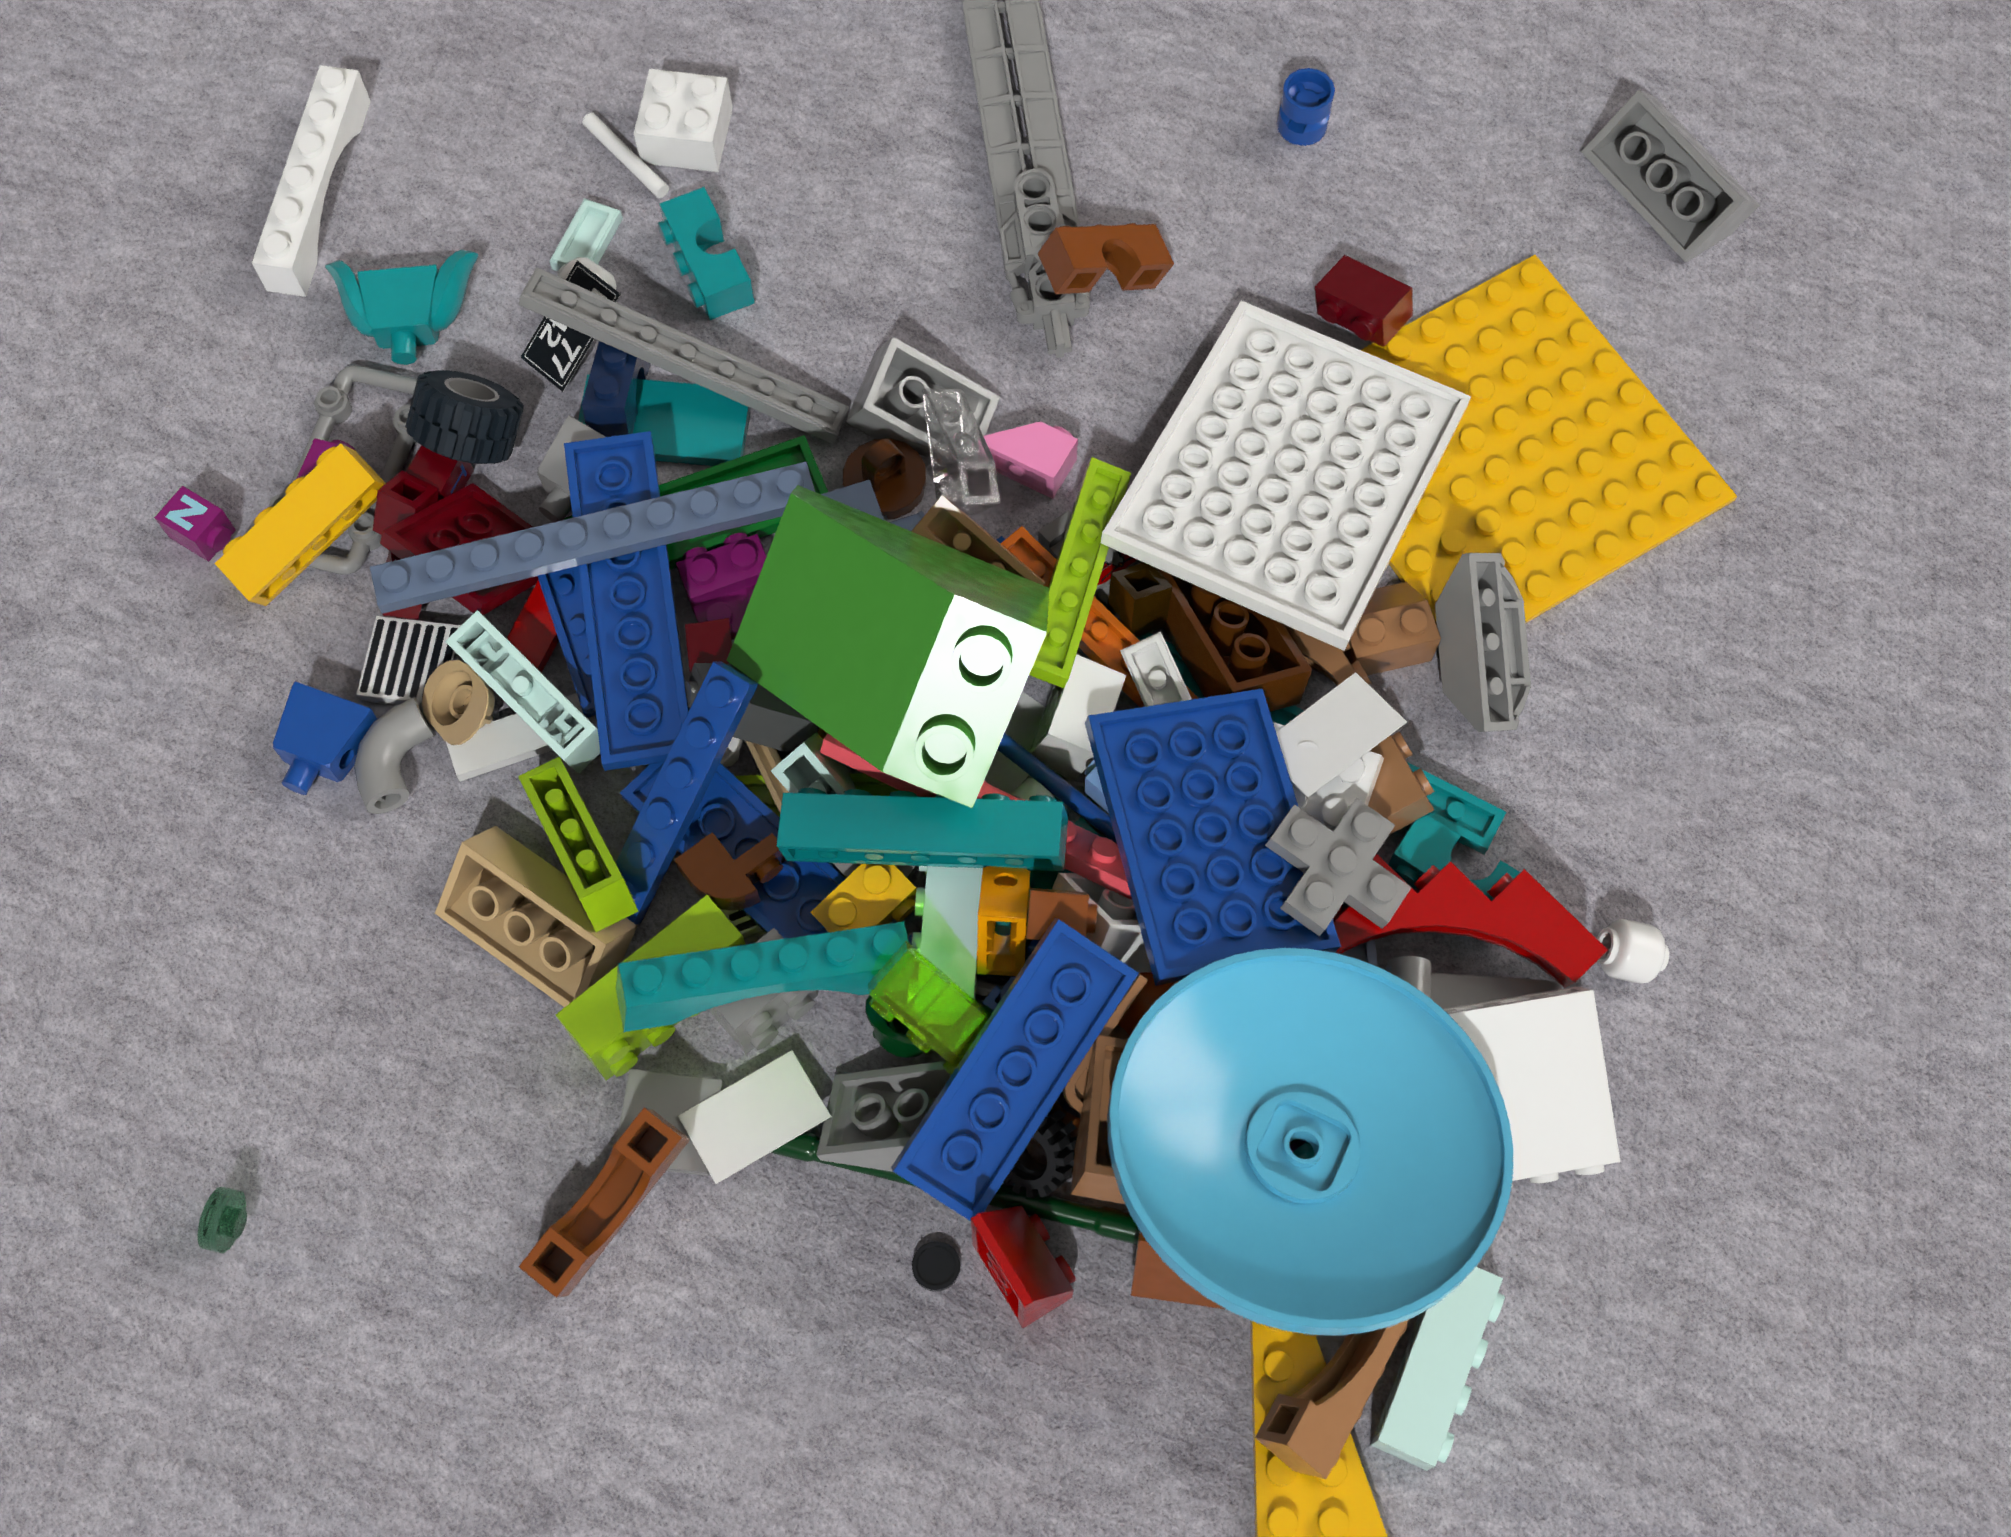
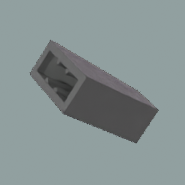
[684,663,820,753]

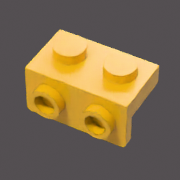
[811,864,917,932]

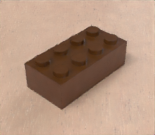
[1156,568,1312,712]

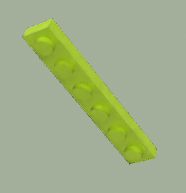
[1029,457,1132,688]

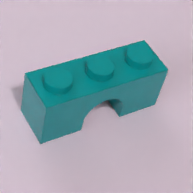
[657,187,755,320]
[1388,815,1520,900]

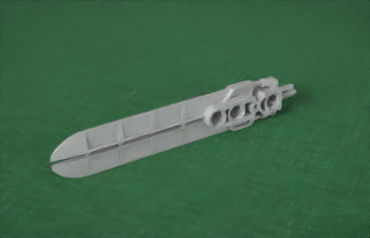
[963,0,1090,358]

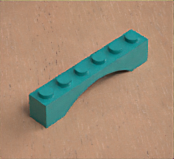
[616,922,914,1032]

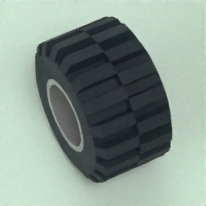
[405,370,524,464]

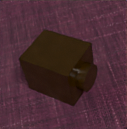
[1107,562,1172,637]

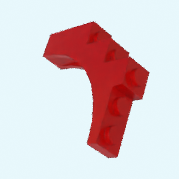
[1333,853,1608,988]

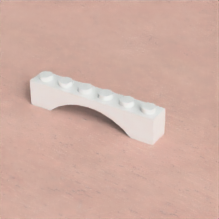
[252,65,371,297]

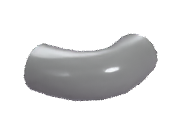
[354,696,436,814]

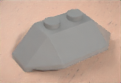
[1435,553,1531,732]

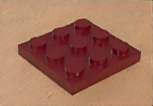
[380,483,538,615]

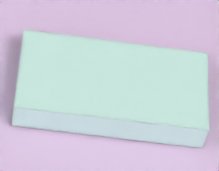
[550,198,623,271]

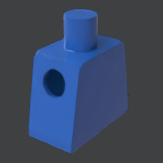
[273,681,378,795]

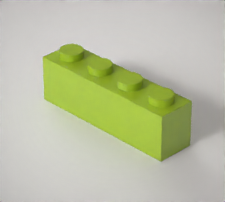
[518,756,639,932]

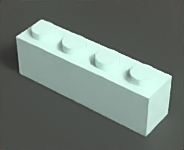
[907,866,983,1025]
[1370,1267,1505,1471]

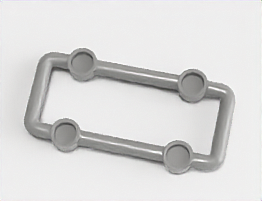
[269,365,417,575]

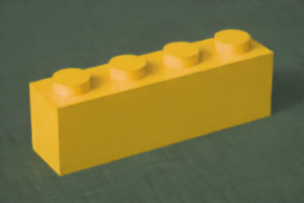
[214,443,386,606]

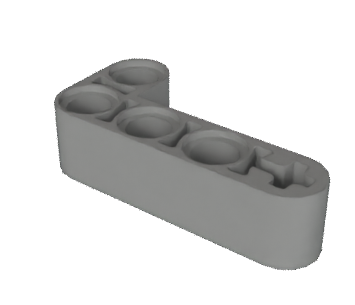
[1384,956,1563,1009]

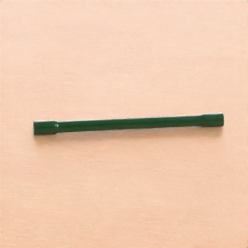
[770,1132,1139,1245]

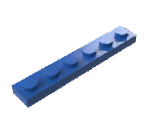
[616,661,758,924]

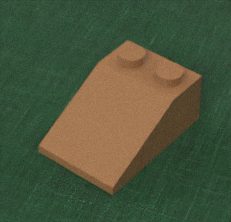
[1071,1035,1128,1204]

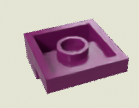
[676,533,767,637]

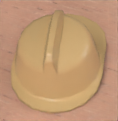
[422,660,495,745]

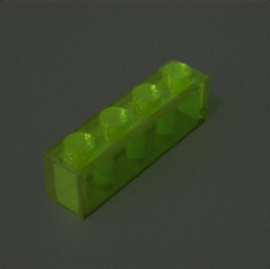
[868,941,991,1075]

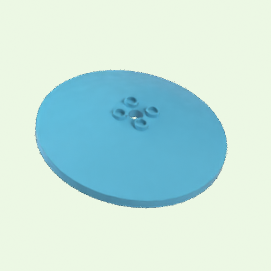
[1107,948,1513,1335]

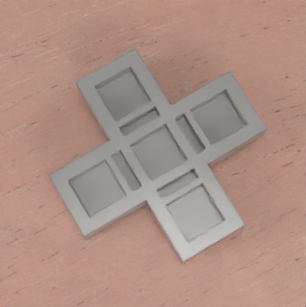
[1265,798,1412,936]

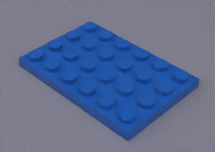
[1085,689,1341,986]

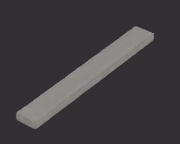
[518,267,849,444]

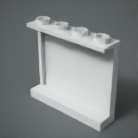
[1443,986,1620,1188]

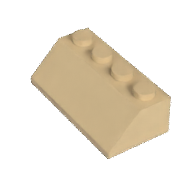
[434,826,637,1007]

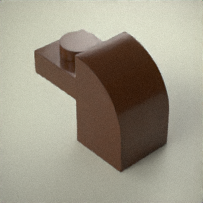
[674,832,786,911]

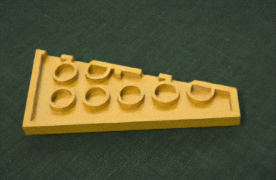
[1250,1320,1388,1537]

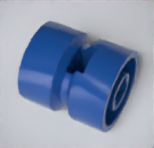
[1277,68,1335,146]

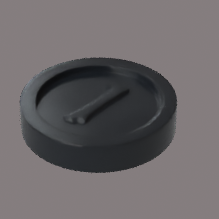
[912,1241,960,1292]

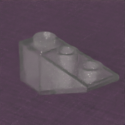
[922,388,1000,515]

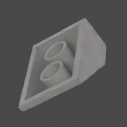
[845,337,1000,470]
[816,1059,962,1172]

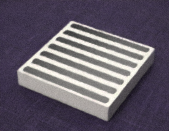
[356,616,461,705]

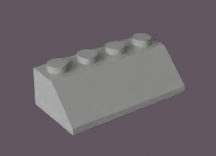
[1581,90,1760,262]

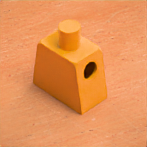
[977,866,1030,976]

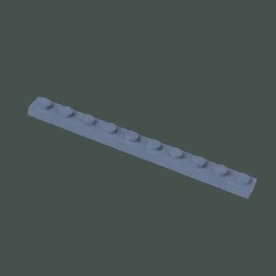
[370,462,815,614]

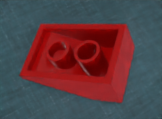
[971,1206,1076,1328]

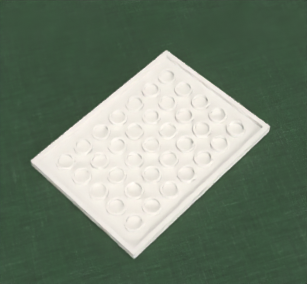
[1100,301,1471,651]

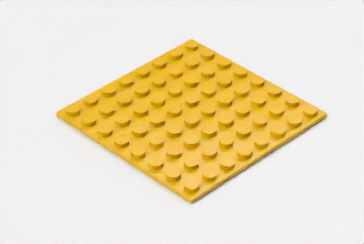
[1361,255,1738,626]

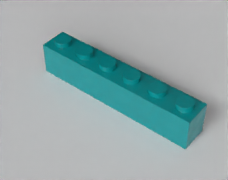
[776,788,1068,871]

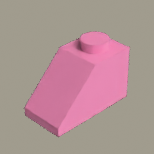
[979,421,1078,499]

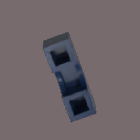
[582,316,650,437]

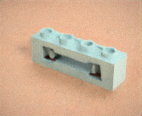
[445,610,600,774]

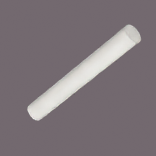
[582,113,669,198]

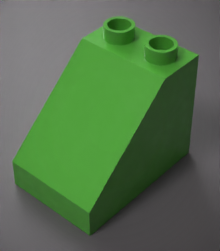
[727,485,1049,808]

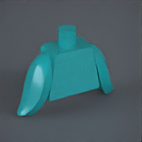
[325,250,478,365]

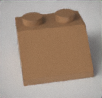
[1344,582,1441,676]

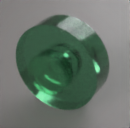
[197,1186,247,1253]

